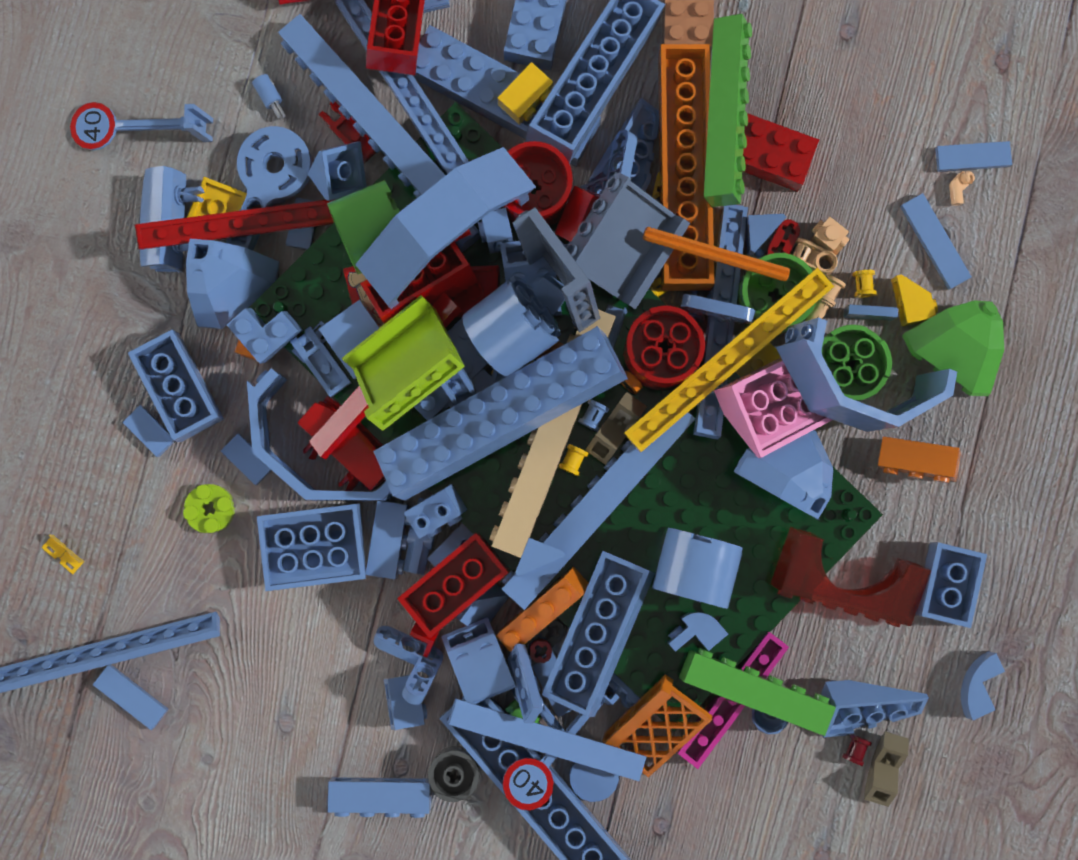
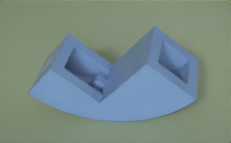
[961,651,1005,720]

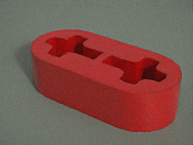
[766,219,800,255]

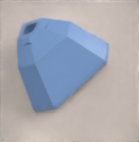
[186,239,280,329]
[734,430,833,519]

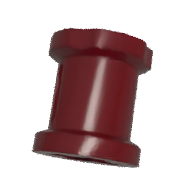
[530,639,552,663]
[842,733,872,766]

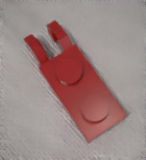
[319,102,376,164]

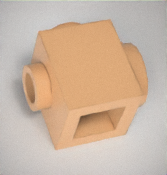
[810,217,850,255]

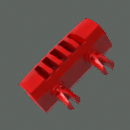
[298,396,386,491]

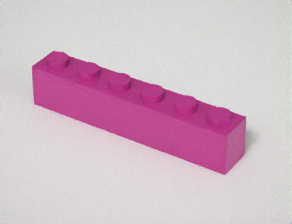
[677,631,789,769]

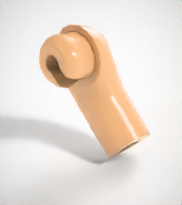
[949,171,975,206]

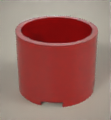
[501,141,573,227]
[624,306,705,390]

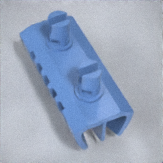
[140,166,204,272]

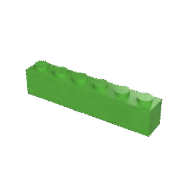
[679,648,836,736]

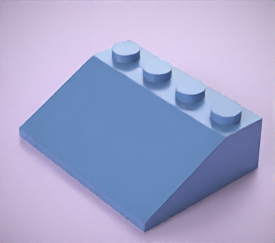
[257,503,366,591]

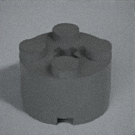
[428,746,480,802]

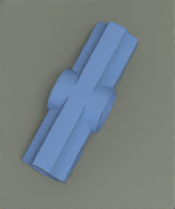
[403,498,435,575]

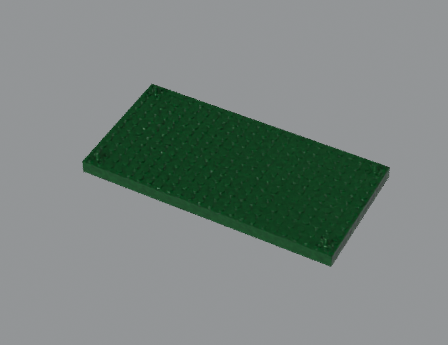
[249,102,883,732]

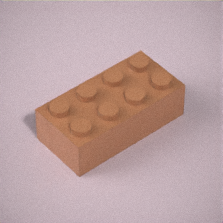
[662,0,714,54]

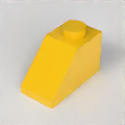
[891,274,938,327]

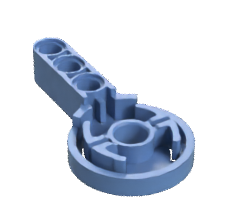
[226,126,312,251]

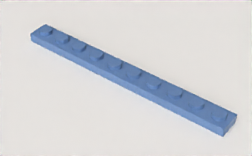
[335,0,469,175]
[693,205,748,440]
[0,611,220,693]

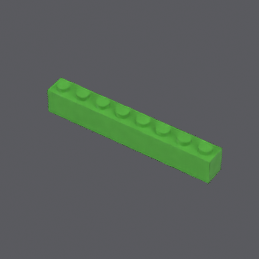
[704,14,752,207]

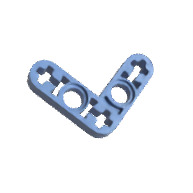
[580,129,637,195]
[680,294,755,324]
[373,626,444,705]

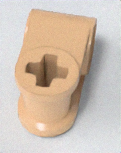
[793,238,838,276]

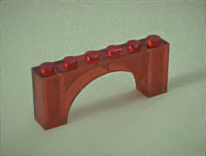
[770,527,931,627]

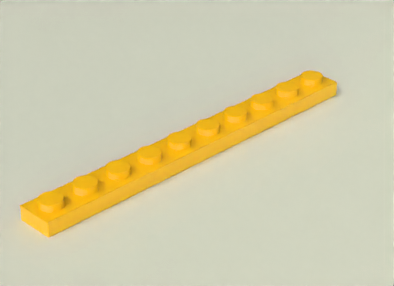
[624,268,835,453]

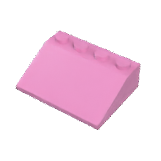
[714,358,832,458]

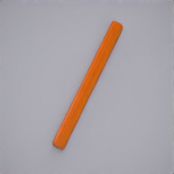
[643,227,790,281]

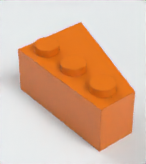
[878,436,961,483]

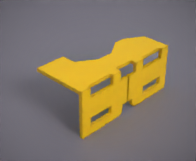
[42,534,85,574]

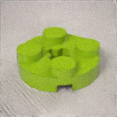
[183,484,235,533]

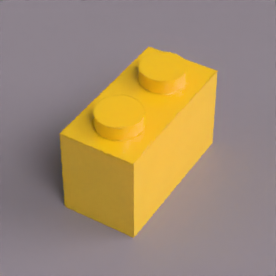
[497,62,553,125]

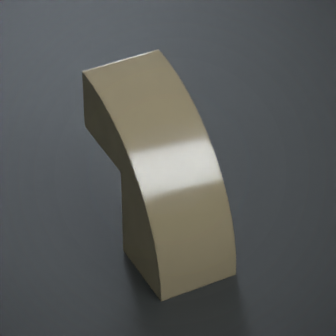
[585,392,647,465]
[864,731,909,807]

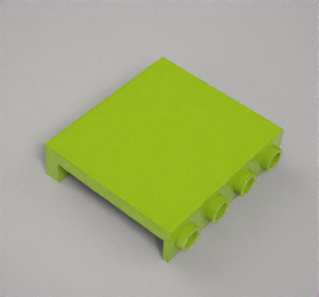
[342,295,465,431]

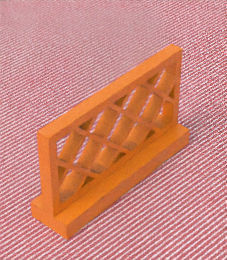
[602,674,712,777]

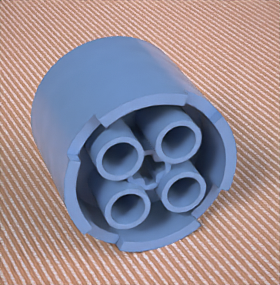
[462,276,561,377]
[652,528,743,609]

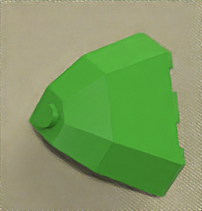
[902,300,1005,396]

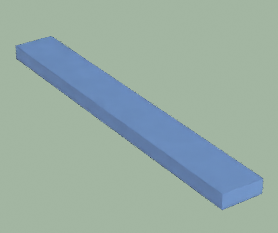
[447,698,646,781]

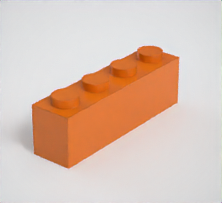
[496,566,589,652]

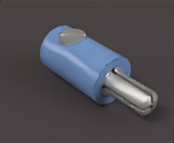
[252,74,286,120]

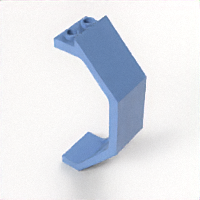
[355,147,536,309]
[776,317,957,432]
[247,368,392,501]

